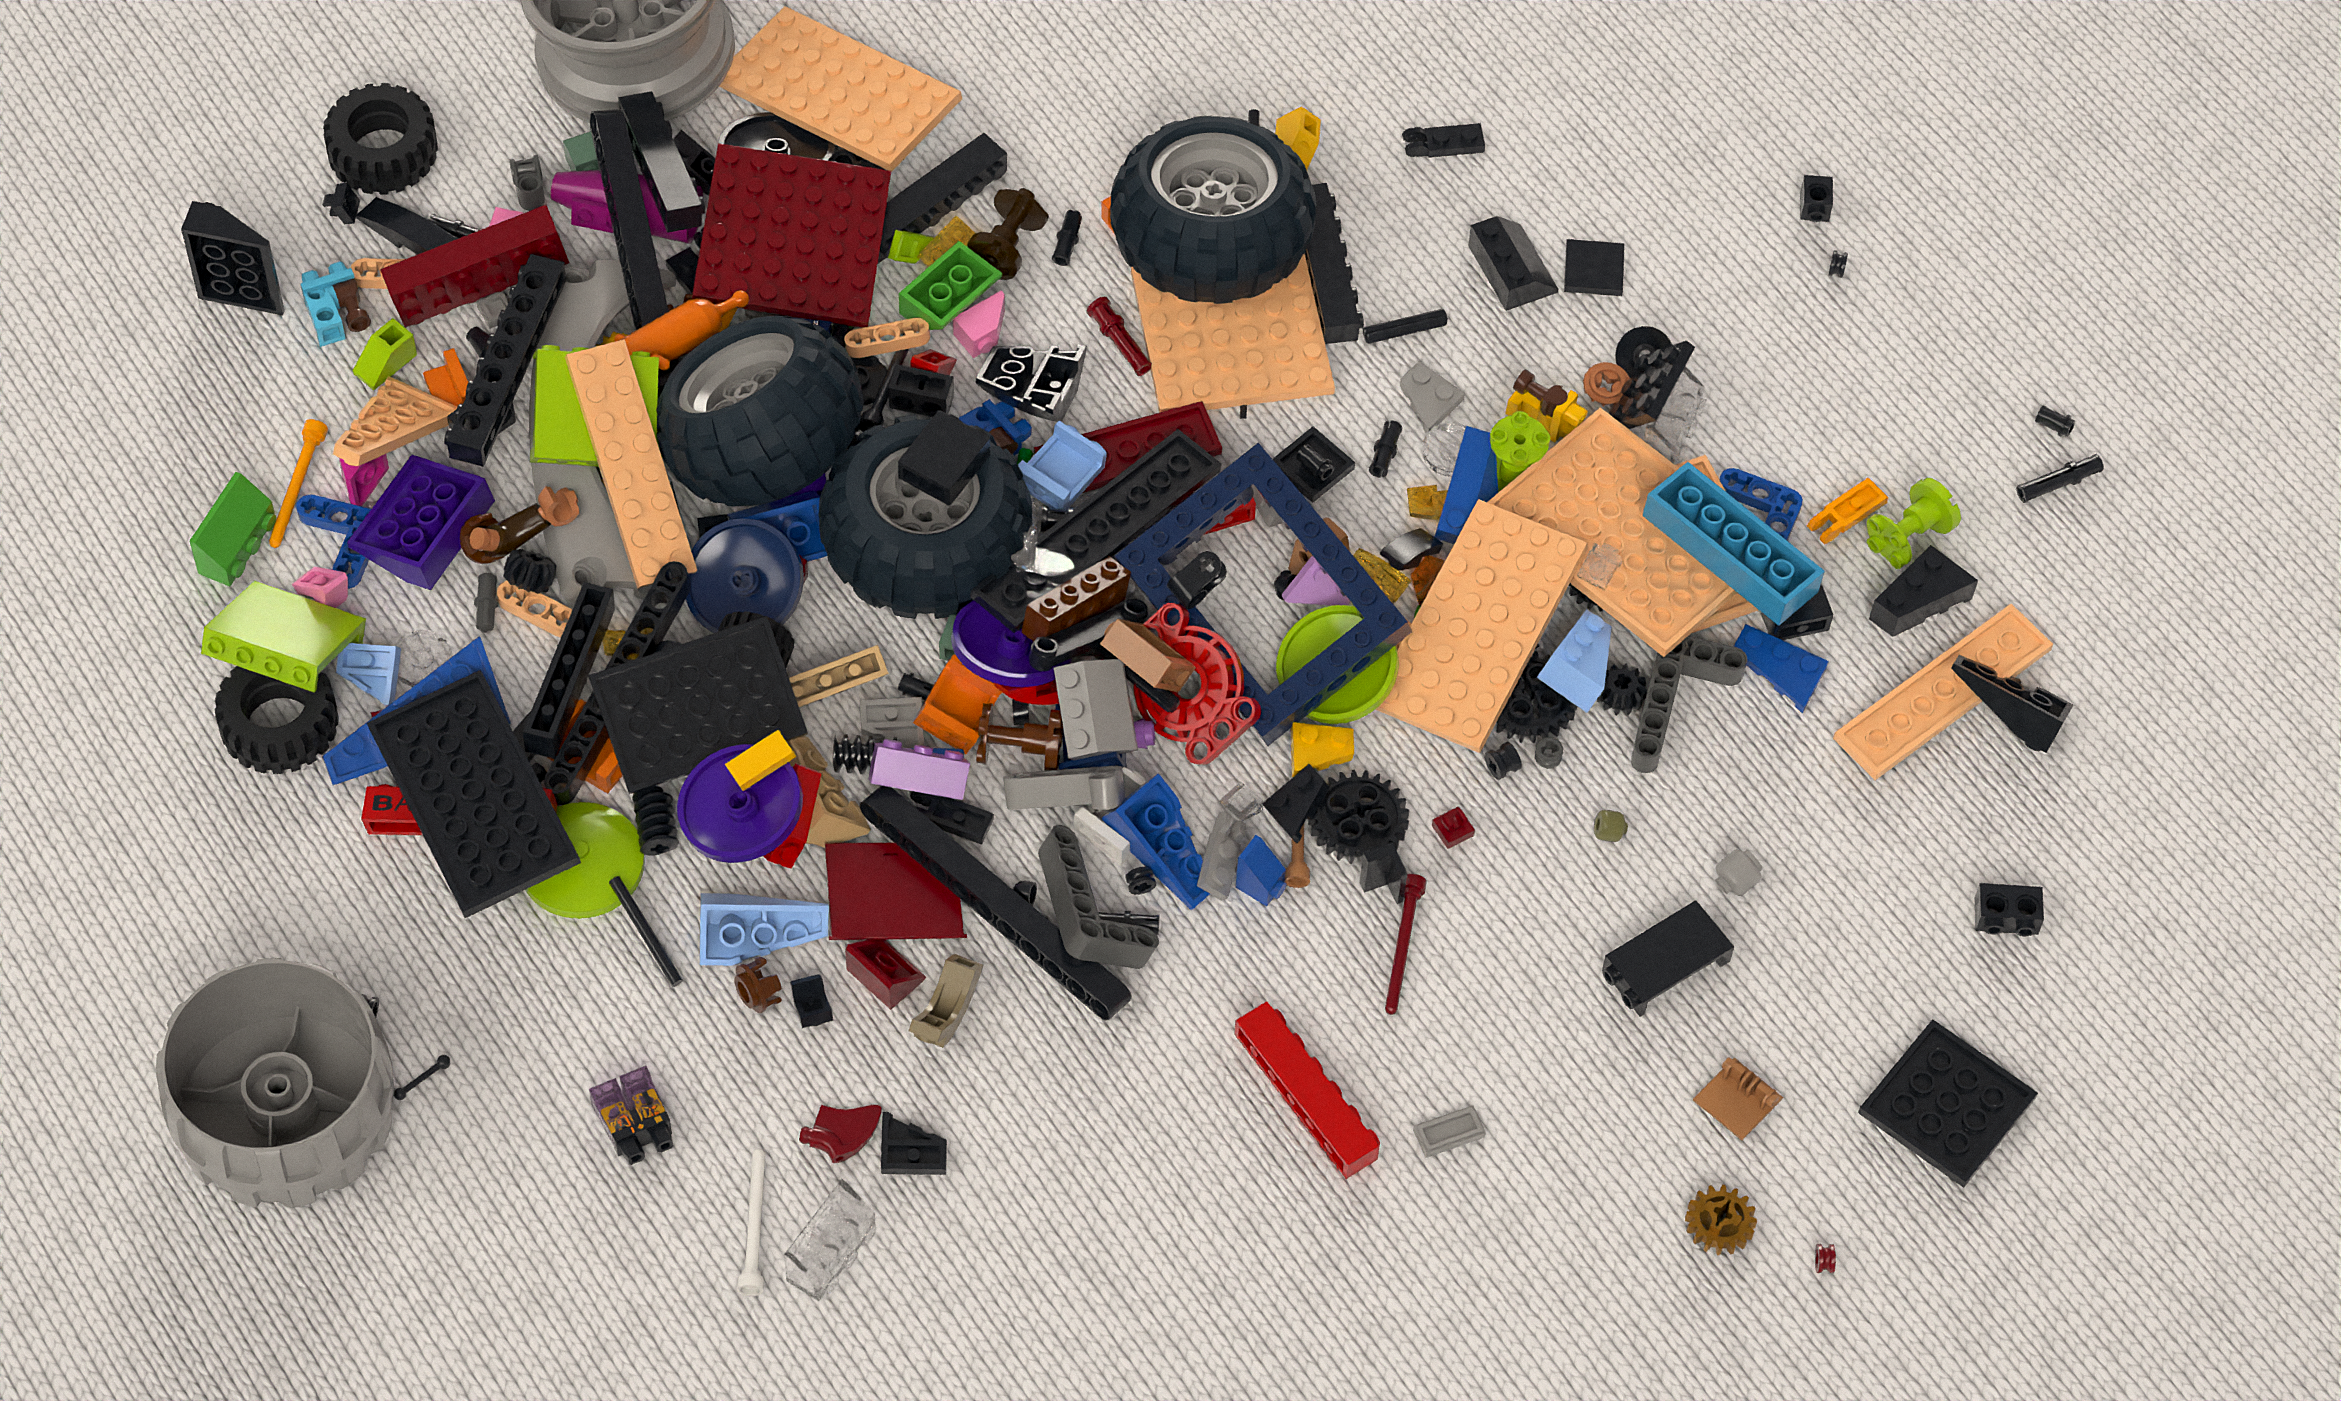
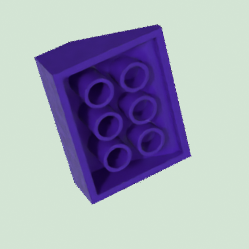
[346,454,495,590]

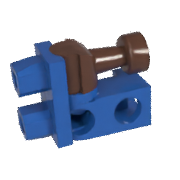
[959,399,1032,456]

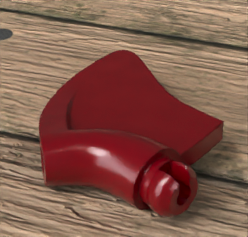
[799,1105,882,1163]

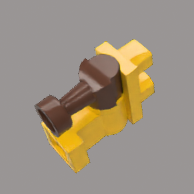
[1505,369,1588,443]

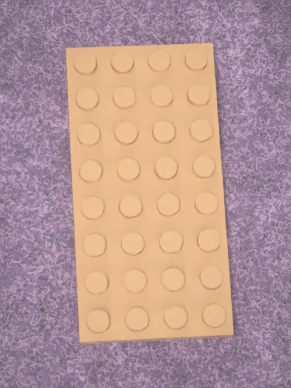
[719,6,962,172]
[1375,499,1588,753]

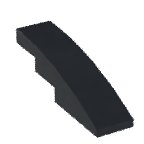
[356,197,458,255]

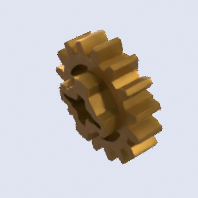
[1685,1184,1757,1255]

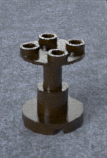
[967,188,1049,280]

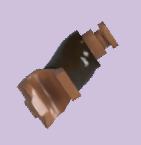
[470,486,579,558]

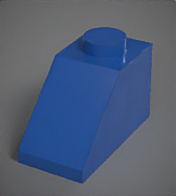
[1236,835,1287,907]

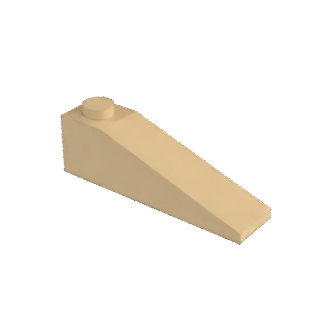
[787,736,871,848]

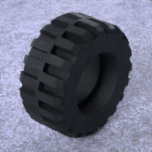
[323,83,438,195]
[214,666,339,774]

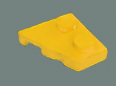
[1290,722,1354,778]

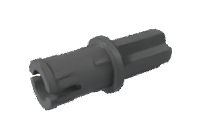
[474,573,499,633]

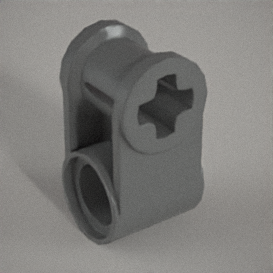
[509,154,545,211]

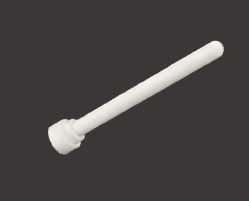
[737,1149,765,1296]

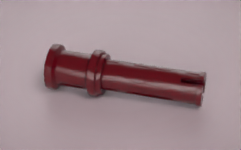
[1086,297,1152,376]

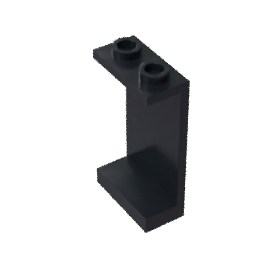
[1602,900,1734,1017]

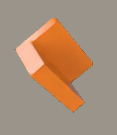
[423,348,468,407]

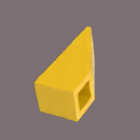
[1275,106,1321,170]

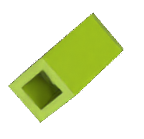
[353,318,417,390]

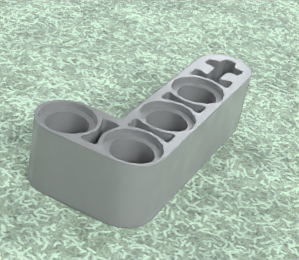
[1003,766,1126,810]

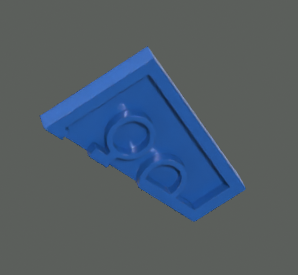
[1733,624,1829,713]

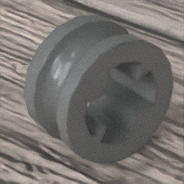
[1534,737,1563,769]

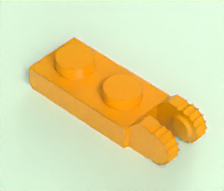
[1807,478,1889,544]

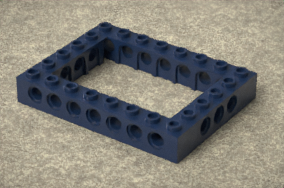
[1115,442,1412,746]

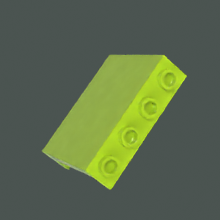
[530,345,659,467]
[201,580,366,692]

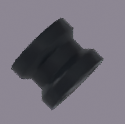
[1484,742,1522,780]

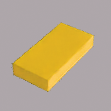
[725,730,796,791]

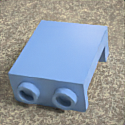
[1018,421,1106,510]

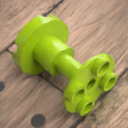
[1489,411,1550,493]
[1867,478,1961,569]

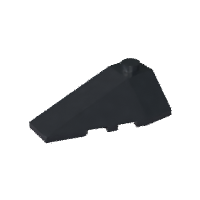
[1951,655,2073,753]

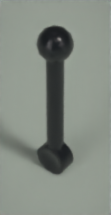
[394,1055,450,1100]

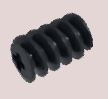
[833,734,898,774]
[632,785,679,856]

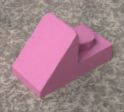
[292,567,348,608]

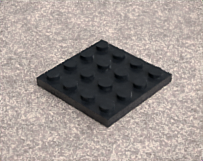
[1858,1019,2038,1188]

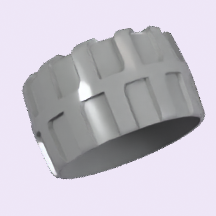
[156,958,394,1208]

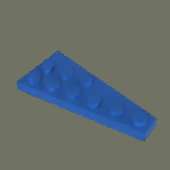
[322,636,511,786]

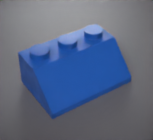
[727,490,827,562]

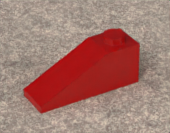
[763,763,822,869]

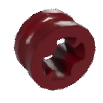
[1815,1244,1836,1273]

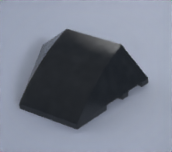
[976,345,1087,422]

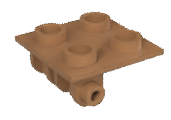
[1693,1057,1783,1140]

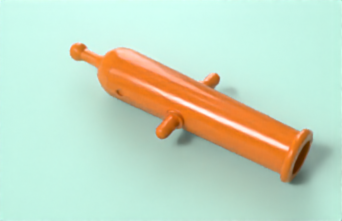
[614,290,749,370]

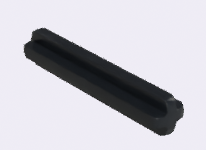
[1363,309,1448,344]

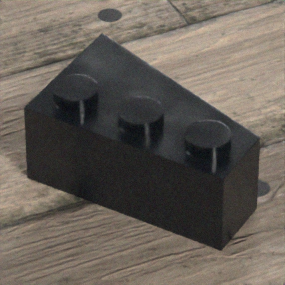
[1869,545,1978,637]

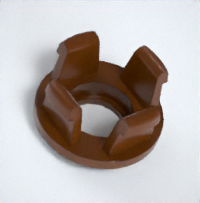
[460,513,505,564]
[734,957,782,1013]

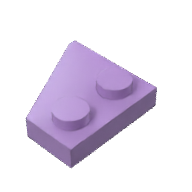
[1282,556,1350,606]

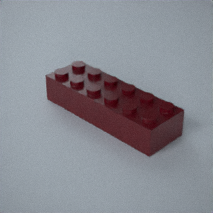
[380,205,570,328]

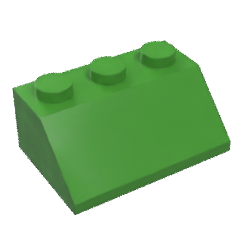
[899,241,1002,330]
[189,472,276,587]

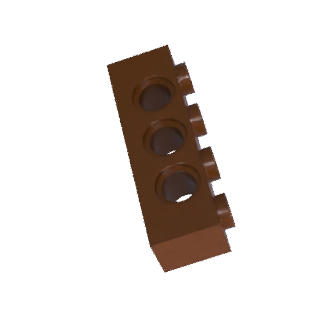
[1021,556,1131,641]

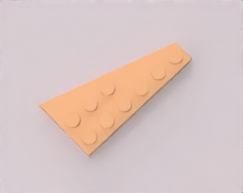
[333,376,457,466]

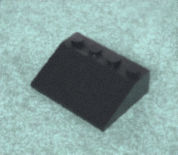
[181,201,285,315]

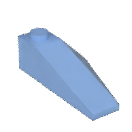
[700,893,829,966]

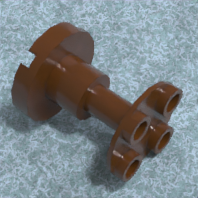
[976,703,1063,771]

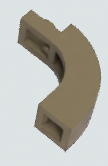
[909,954,984,1048]

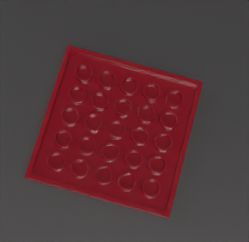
[692,143,891,328]

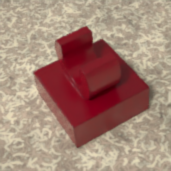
[1431,806,1475,849]

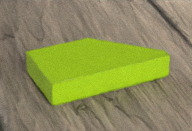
[888,230,940,264]

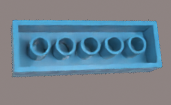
[1642,462,1825,626]

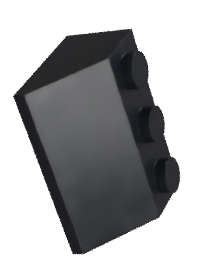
[1468,216,1559,311]

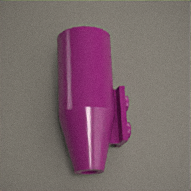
[551,170,703,244]

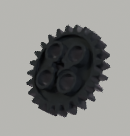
[1496,651,1578,743]
[1308,770,1409,864]

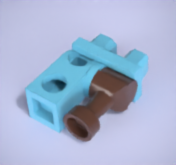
[300,261,371,347]

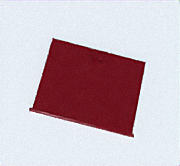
[825,843,967,940]

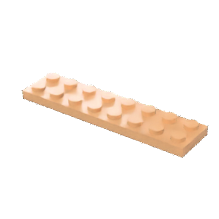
[565,339,697,589]
[1833,604,2053,780]

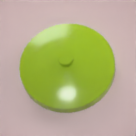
[1276,605,1399,724]
[525,802,645,919]

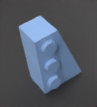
[1537,609,1612,713]

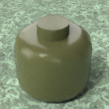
[1594,810,1628,842]

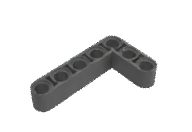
[1631,636,1747,773]
[1038,825,1159,969]

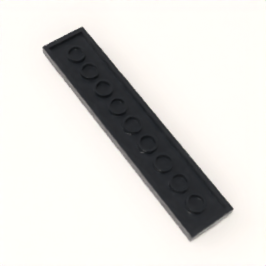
[970,429,1222,634]

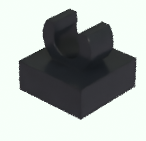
[322,183,360,225]

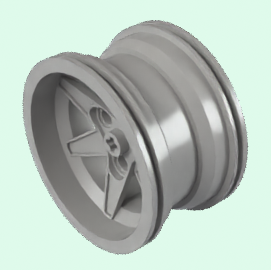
[520,0,735,123]

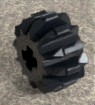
[503,549,556,594]
[1597,663,1647,716]

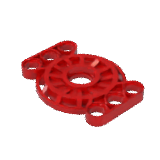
[1134,603,1261,765]

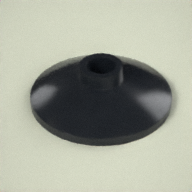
[1615,326,1672,379]

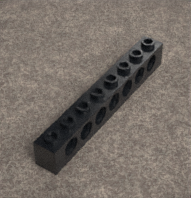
[444,254,566,467]

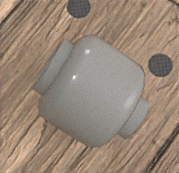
[1715,849,1763,896]

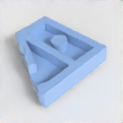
[336,643,401,706]

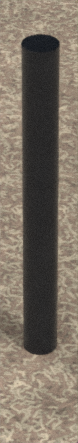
[609,876,683,987]

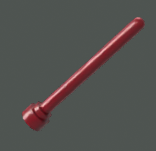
[1385,874,1427,1015]

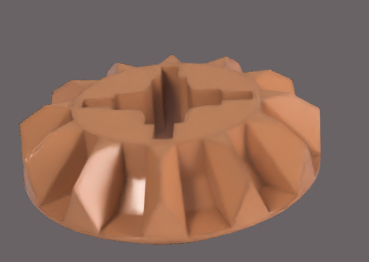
[1583,362,1630,407]

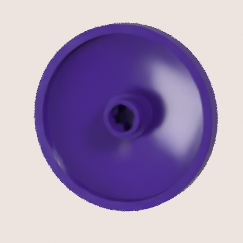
[951,601,1072,687]
[677,744,803,863]

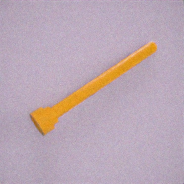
[269,419,328,548]

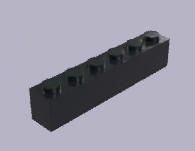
[618,91,706,233]
[878,133,1007,264]
[1305,183,1364,344]
[523,582,615,759]

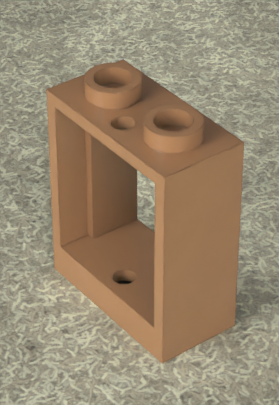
[1100,619,1196,692]

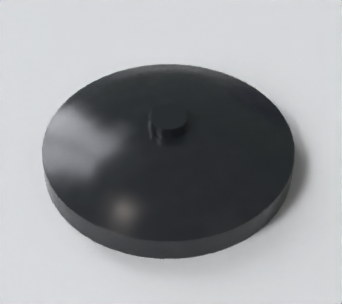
[718,112,834,161]

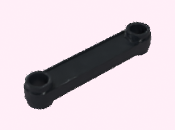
[1029,599,1148,672]

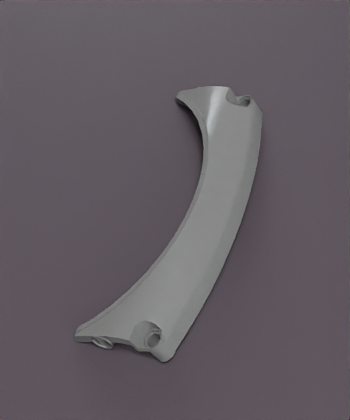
[529,260,682,603]

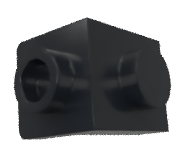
[790,974,833,1028]

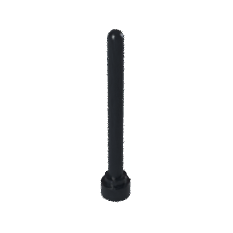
[858,332,916,432]

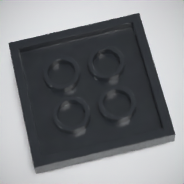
[1609,340,1695,429]

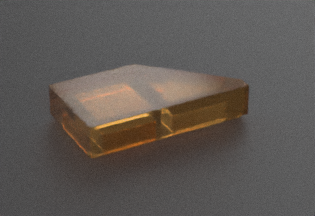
[1411,555,1445,607]

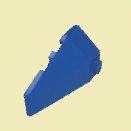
[1434,426,1498,544]
[1102,773,1210,910]

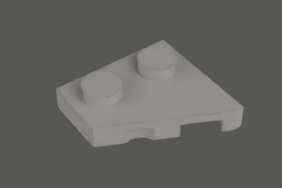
[1400,361,1465,435]

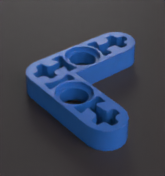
[1719,468,1803,541]
[296,495,371,589]

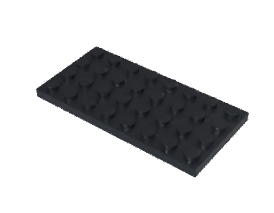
[366,670,581,918]

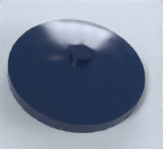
[685,518,804,633]

